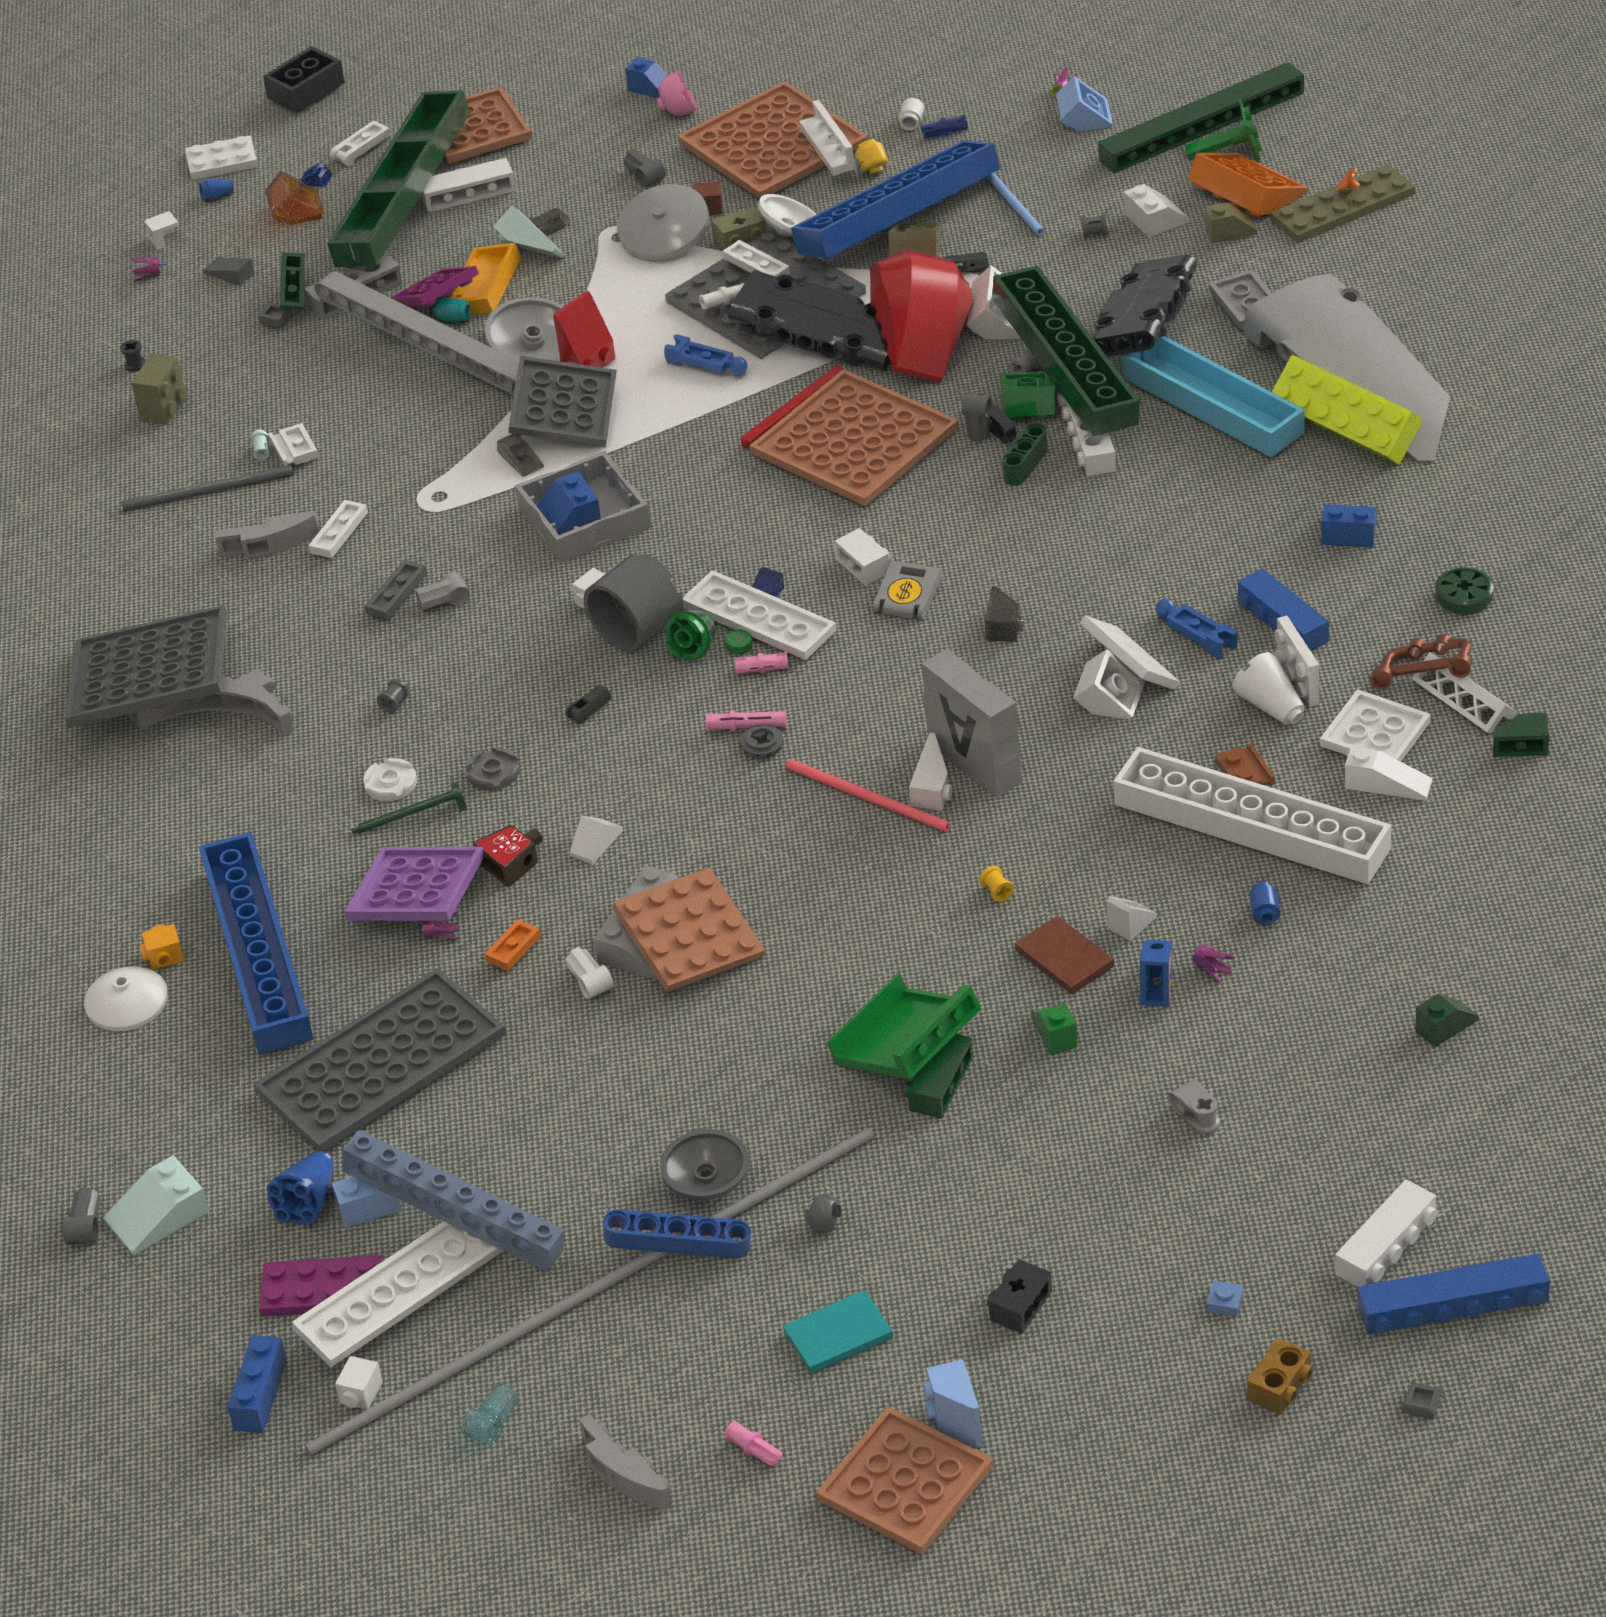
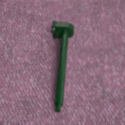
[351,782,468,834]

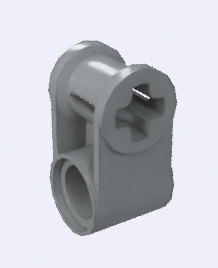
[1168,1079,1220,1134]

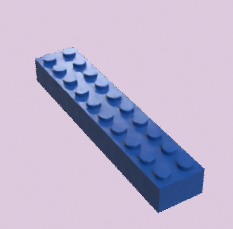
[791,140,1000,260]
[199,832,314,1055]

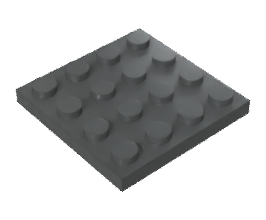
[508,356,617,447]

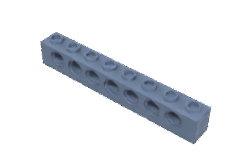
[342,1130,564,1272]

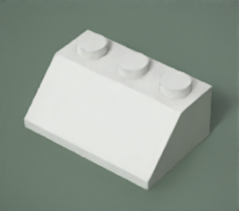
[967,266,1020,339]

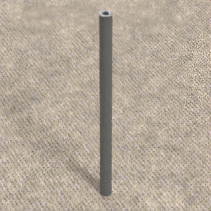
[121,465,293,511]

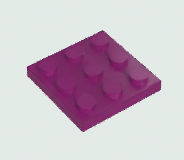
[390,266,479,309]

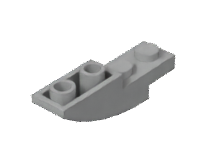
[215,511,319,560]
[579,1414,671,1510]

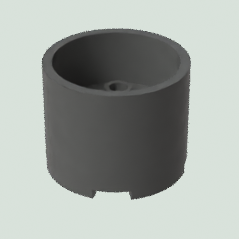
[584,553,683,652]

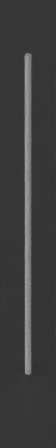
[305,1128,874,1456]

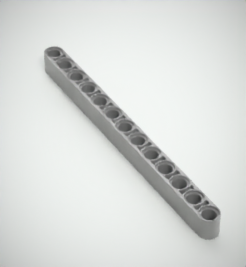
[315,271,519,395]

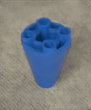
[266,1151,334,1225]

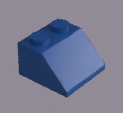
[537,472,601,535]
[1321,504,1378,547]

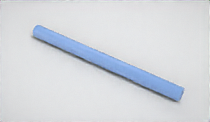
[988,173,1045,236]

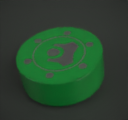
[726,630,752,654]

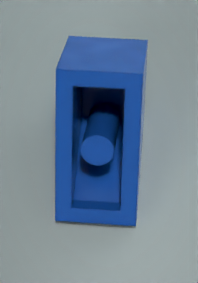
[625,57,667,98]

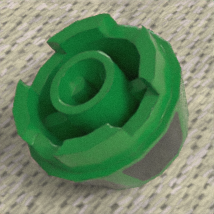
[664,610,716,660]

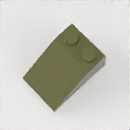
[889,223,943,257]

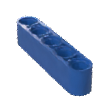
[603,1210,751,1258]

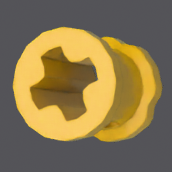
[979,866,1015,902]

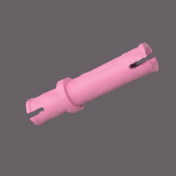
[706,710,787,732]

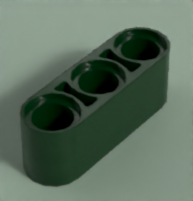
[1002,423,1048,486]

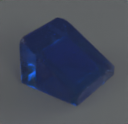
[299,162,332,187]
[752,567,785,597]

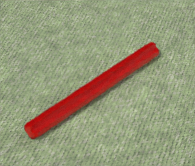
[740,365,844,449]

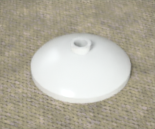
[758,194,816,238]
[84,966,168,1031]

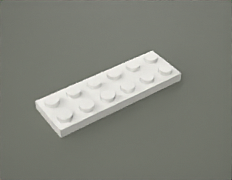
[683,570,837,660]

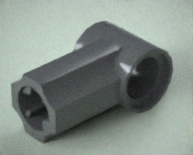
[623,149,666,187]
[961,393,992,442]
[63,1187,100,1243]

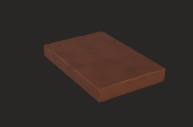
[1015,916,1114,994]

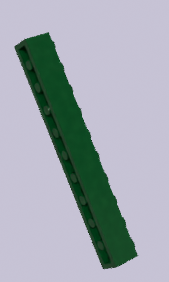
[1098,62,1304,173]

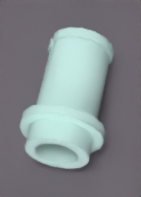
[250,429,270,460]

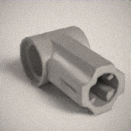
[415,572,470,611]

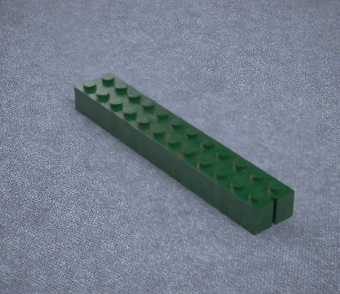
[327,90,470,268]

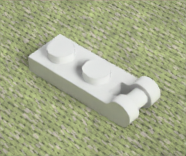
[330,121,390,167]

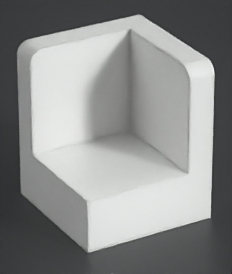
[144,211,178,250]

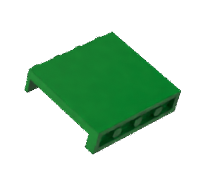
[826,973,981,1079]

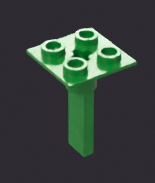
[1185,99,1262,162]

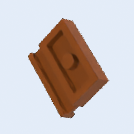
[1215,743,1275,785]

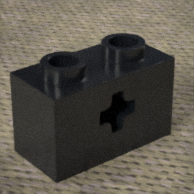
[987,1259,1052,1334]

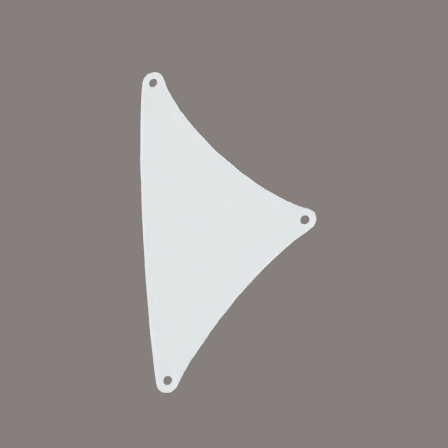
[417,226,979,512]

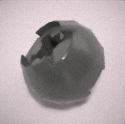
[805,1195,841,1232]

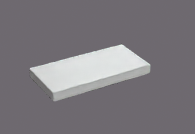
[1080,615,1180,689]

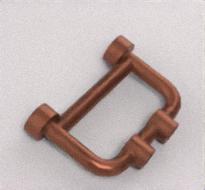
[1370,634,1472,690]

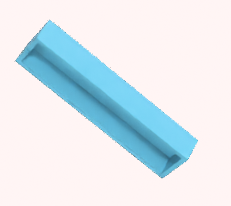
[1122,336,1305,458]

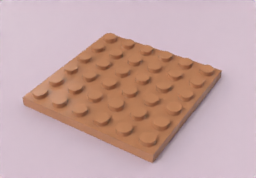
[677,81,868,199]
[749,369,959,506]

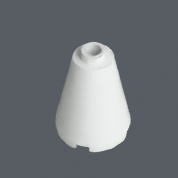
[1232,652,1305,725]

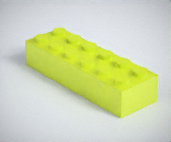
[1272,355,1424,465]

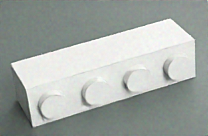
[421,158,516,213]
[1335,1179,1438,1287]

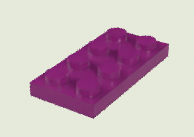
[259,1255,384,1317]

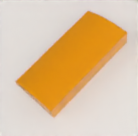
[448,243,522,314]

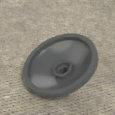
[660,1129,749,1200]

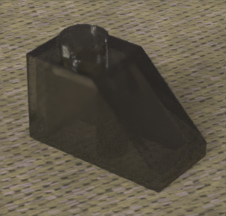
[985,587,1025,642]

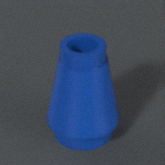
[199,179,234,201]

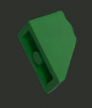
[1030,1004,1078,1055]

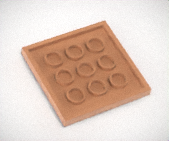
[444,87,532,164]
[612,868,765,992]
[816,1406,994,1555]

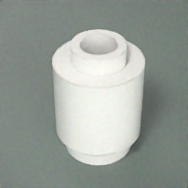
[899,98,924,131]

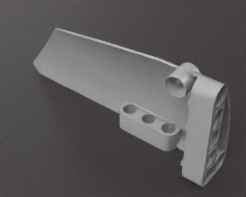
[1243,274,1451,463]

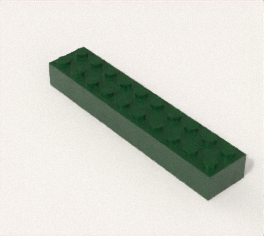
[993,265,1140,436]

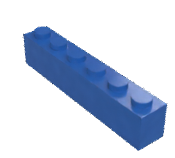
[1357,1253,1550,1335]

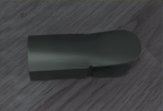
[945,252,989,273]
[565,684,611,724]

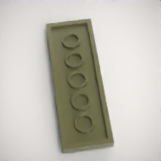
[1271,164,1416,243]

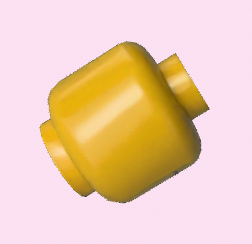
[855,139,888,175]

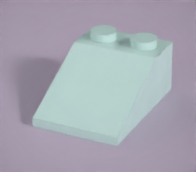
[103,1155,209,1256]

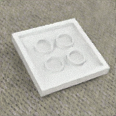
[1320,689,1431,762]

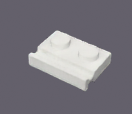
[269,423,318,467]

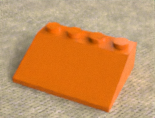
[1188,153,1308,217]

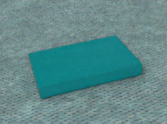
[783,1290,893,1374]

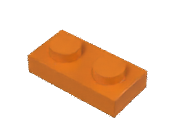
[484,919,541,971]

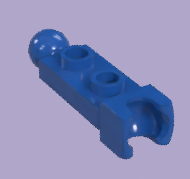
[664,334,748,376]
[1155,598,1238,659]

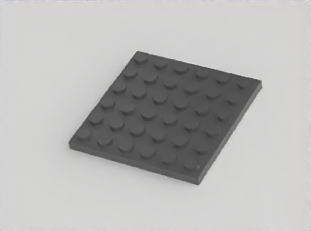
[665,230,866,359]
[65,605,228,727]

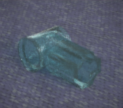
[461,1384,519,1445]

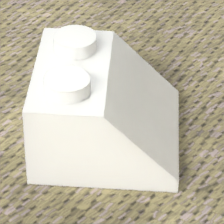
[1124,184,1189,238]
[1073,649,1145,719]

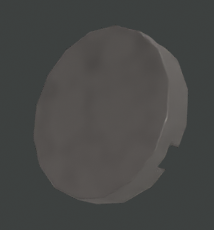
[466,747,519,791]

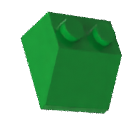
[1000,371,1055,420]

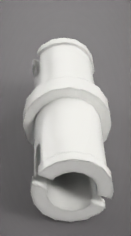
[699,283,745,310]

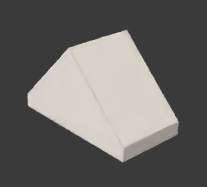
[570,816,623,865]
[1107,896,1158,941]

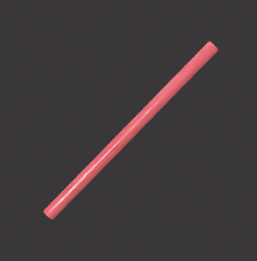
[786,759,950,832]

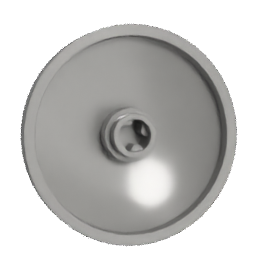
[617,184,710,261]
[485,297,564,361]

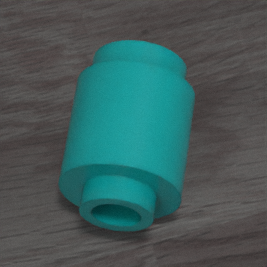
[433,297,470,323]

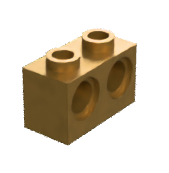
[1247,1338,1313,1415]

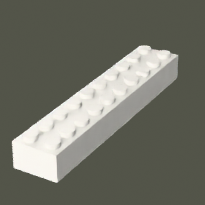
[1113,747,1391,884]

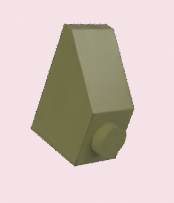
[1205,202,1257,243]

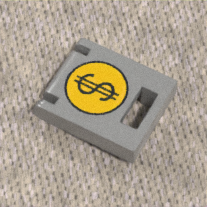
[873,560,942,620]

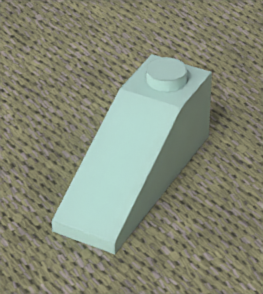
[494,206,565,258]

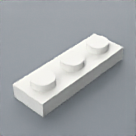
[723,240,790,277]
[309,500,368,558]

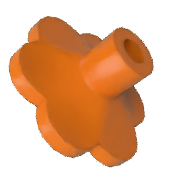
[1336,167,1360,193]

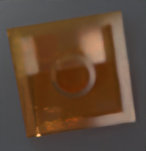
[265,171,325,225]

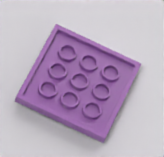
[344,847,485,922]

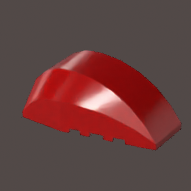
[870,250,973,383]

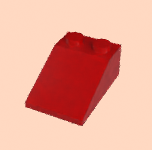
[553,290,616,368]

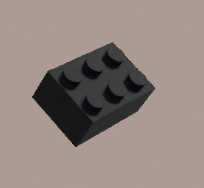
[263,46,345,113]

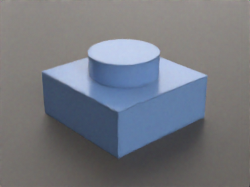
[1207,1280,1243,1316]

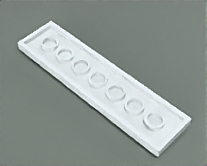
[292,1221,503,1367]

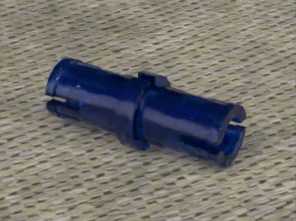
[921,115,968,139]

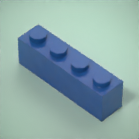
[1237,568,1329,651]

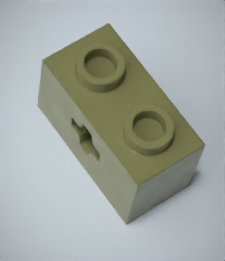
[711,207,766,250]

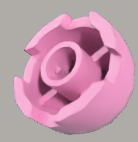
[657,70,697,116]

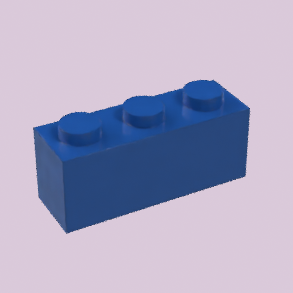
[227,1335,287,1433]

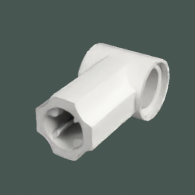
[565,947,614,999]

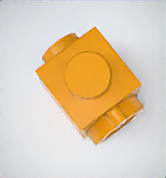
[139,924,184,970]

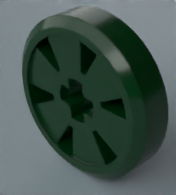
[1435,567,1494,613]

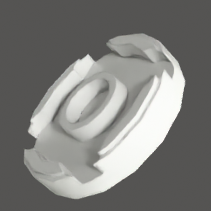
[363,758,417,801]

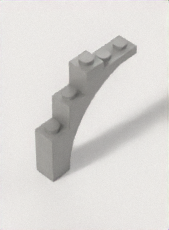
[128,668,293,736]

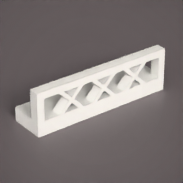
[799,100,854,175]
[1412,652,1518,734]

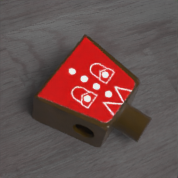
[473,825,543,888]

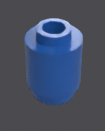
[1249,882,1281,924]

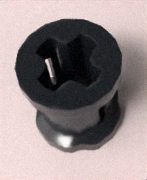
[120,340,145,372]

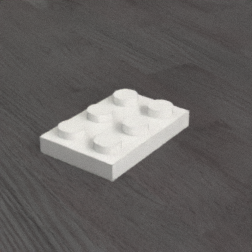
[185,135,258,180]
[1274,616,1319,707]

